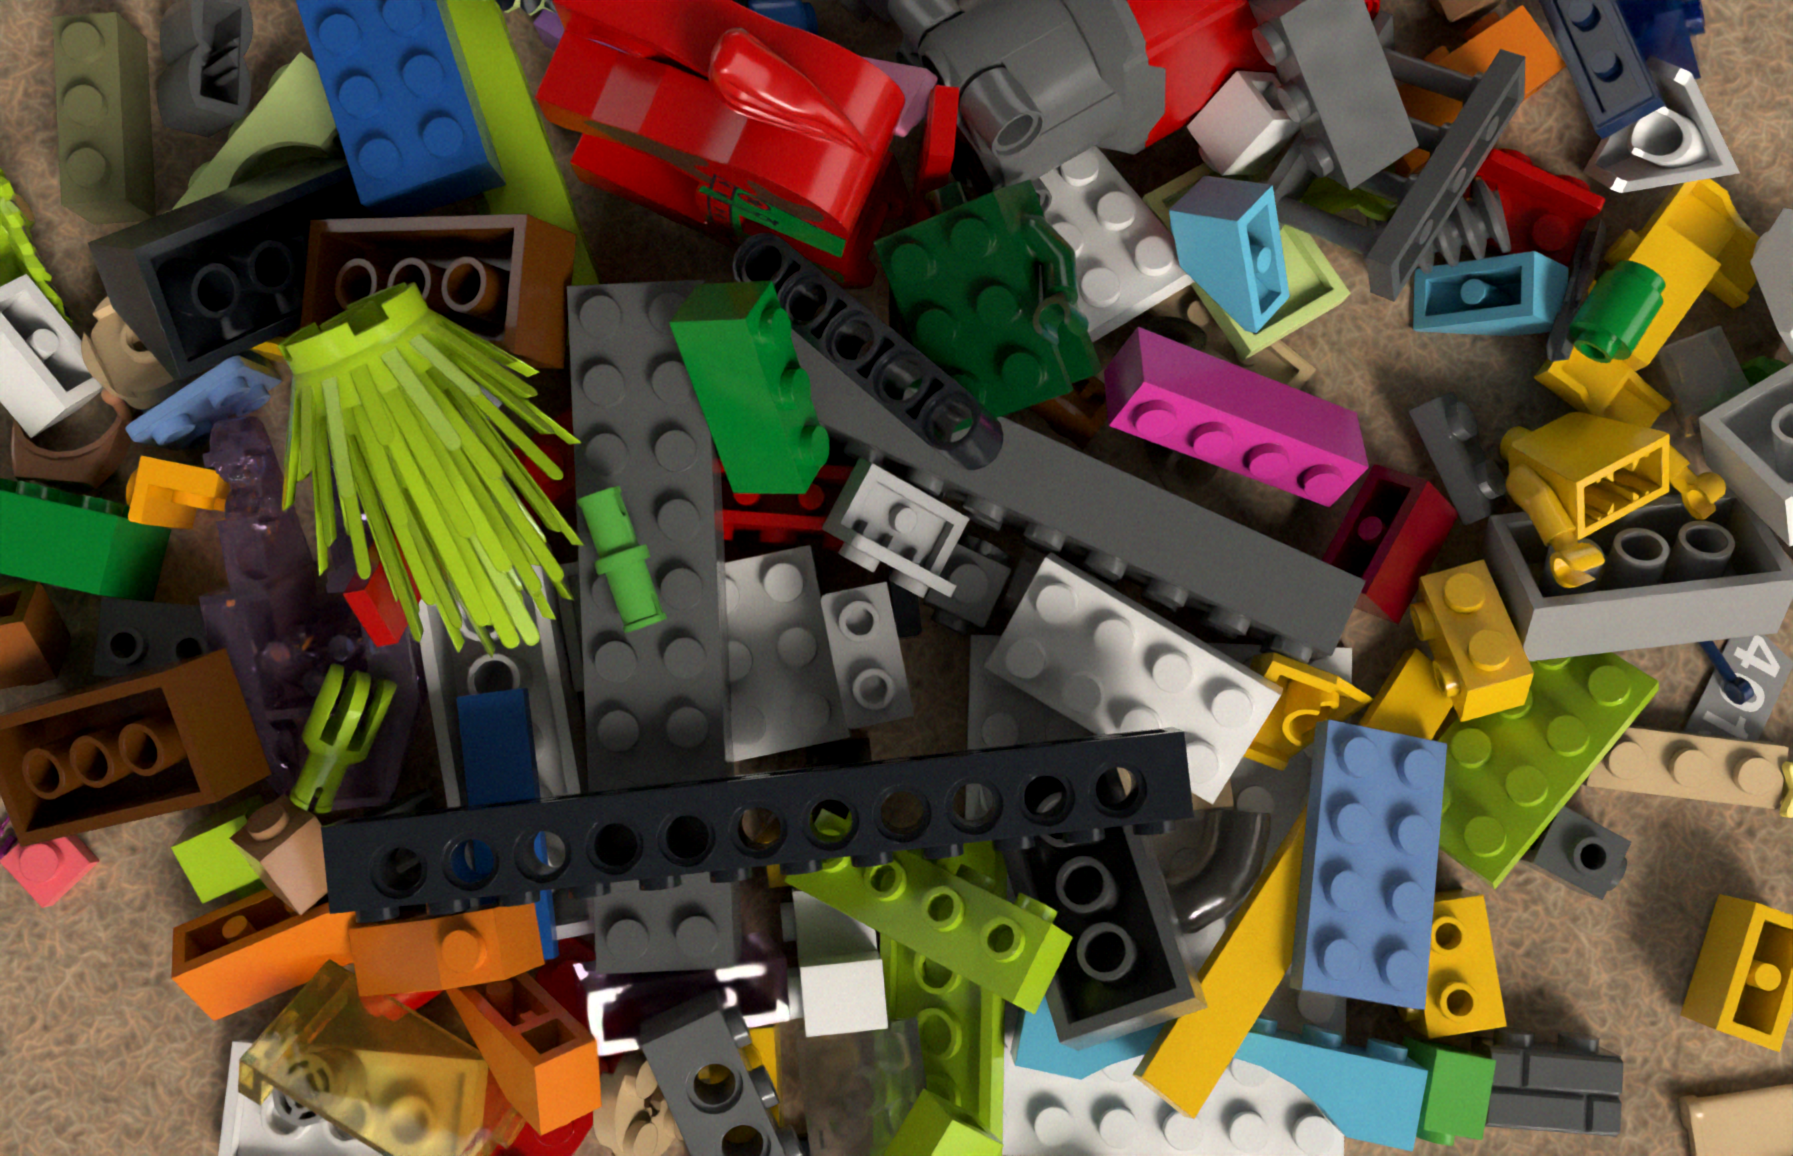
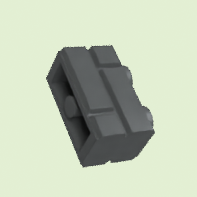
[1471,1027,1624,1137]

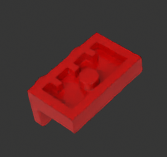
[1462,148,1606,266]

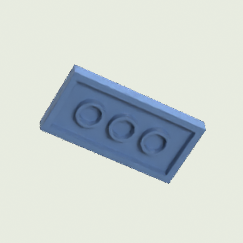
[1289,719,1447,1010]

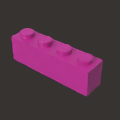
[1104,327,1369,507]

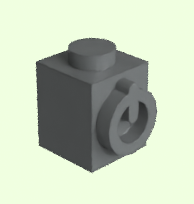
[923,533,1011,635]

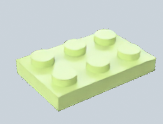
[1142,163,1351,361]

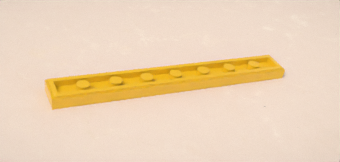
[1132,648,1453,1119]

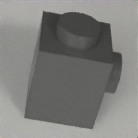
[1519,806,1632,900]

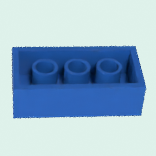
[296,0,507,218]

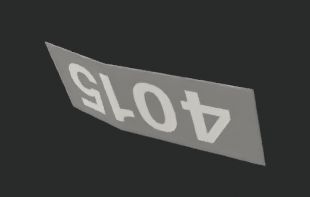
[1683,635,1793,740]

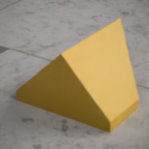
[1243,652,1375,771]

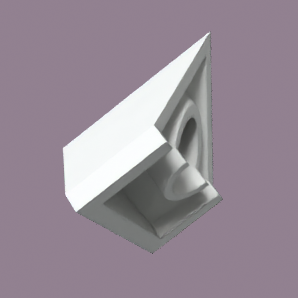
[1583,55,1740,193]

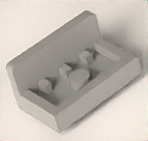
[822,457,970,598]

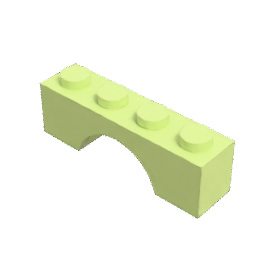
[163,52,346,214]

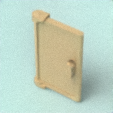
[1678,1083,1793,1156]

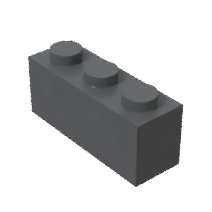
[1248,0,1419,190]

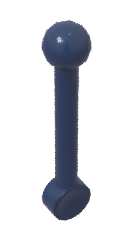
[1698,641,1754,705]

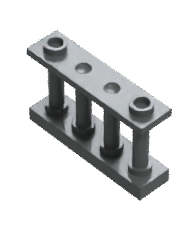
[1260,11,1525,302]

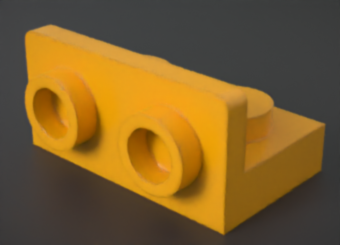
[126,456,267,530]

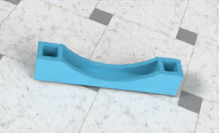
[1010,995,1428,1152]

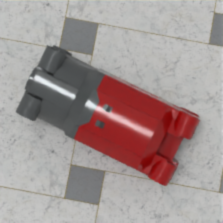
[888,0,1380,214]

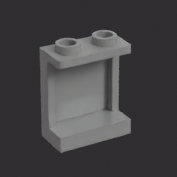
[821,582,914,729]

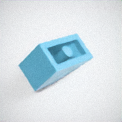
[1169,175,1290,333]
[1413,251,1568,336]

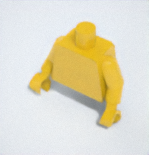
[1500,412,1726,588]

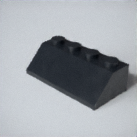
[88,157,375,380]

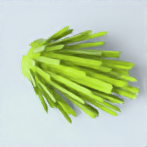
[278,282,585,658]

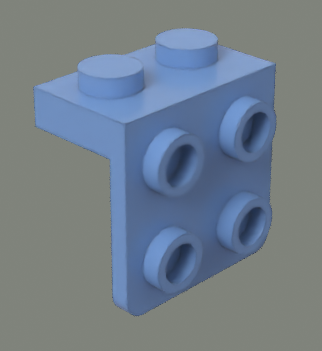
[125,350,283,452]

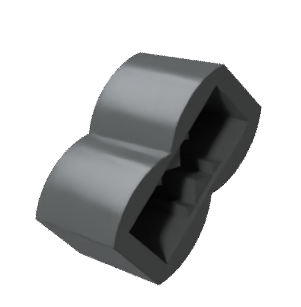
[157,0,253,138]

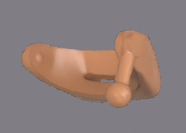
[10,387,140,489]

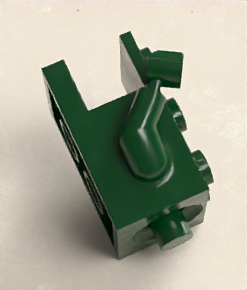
[873,179,1102,433]

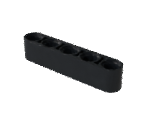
[732,233,1004,471]

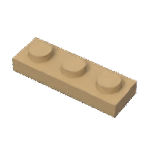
[1582,725,1789,810]

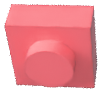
[0,834,100,908]

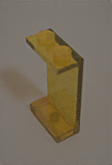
[238,959,526,1156]

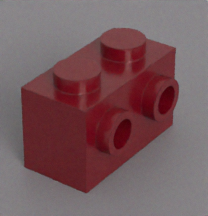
[1321,464,1459,625]

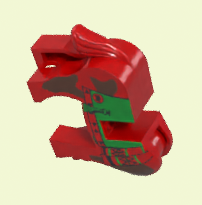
[535,0,909,290]

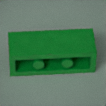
[669,281,829,494]

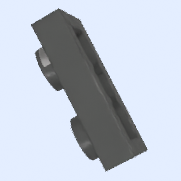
[1409,391,1509,526]

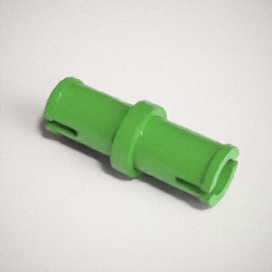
[577,485,667,633]

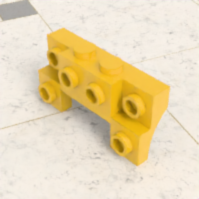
[1533,178,1760,428]

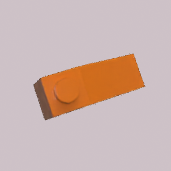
[348,902,545,996]
[446,972,602,1136]

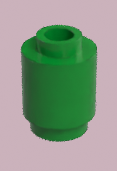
[1569,260,1666,363]

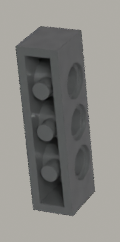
[640,988,805,1156]

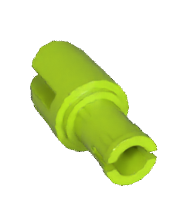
[289,663,398,814]

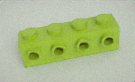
[784,808,1073,1015]

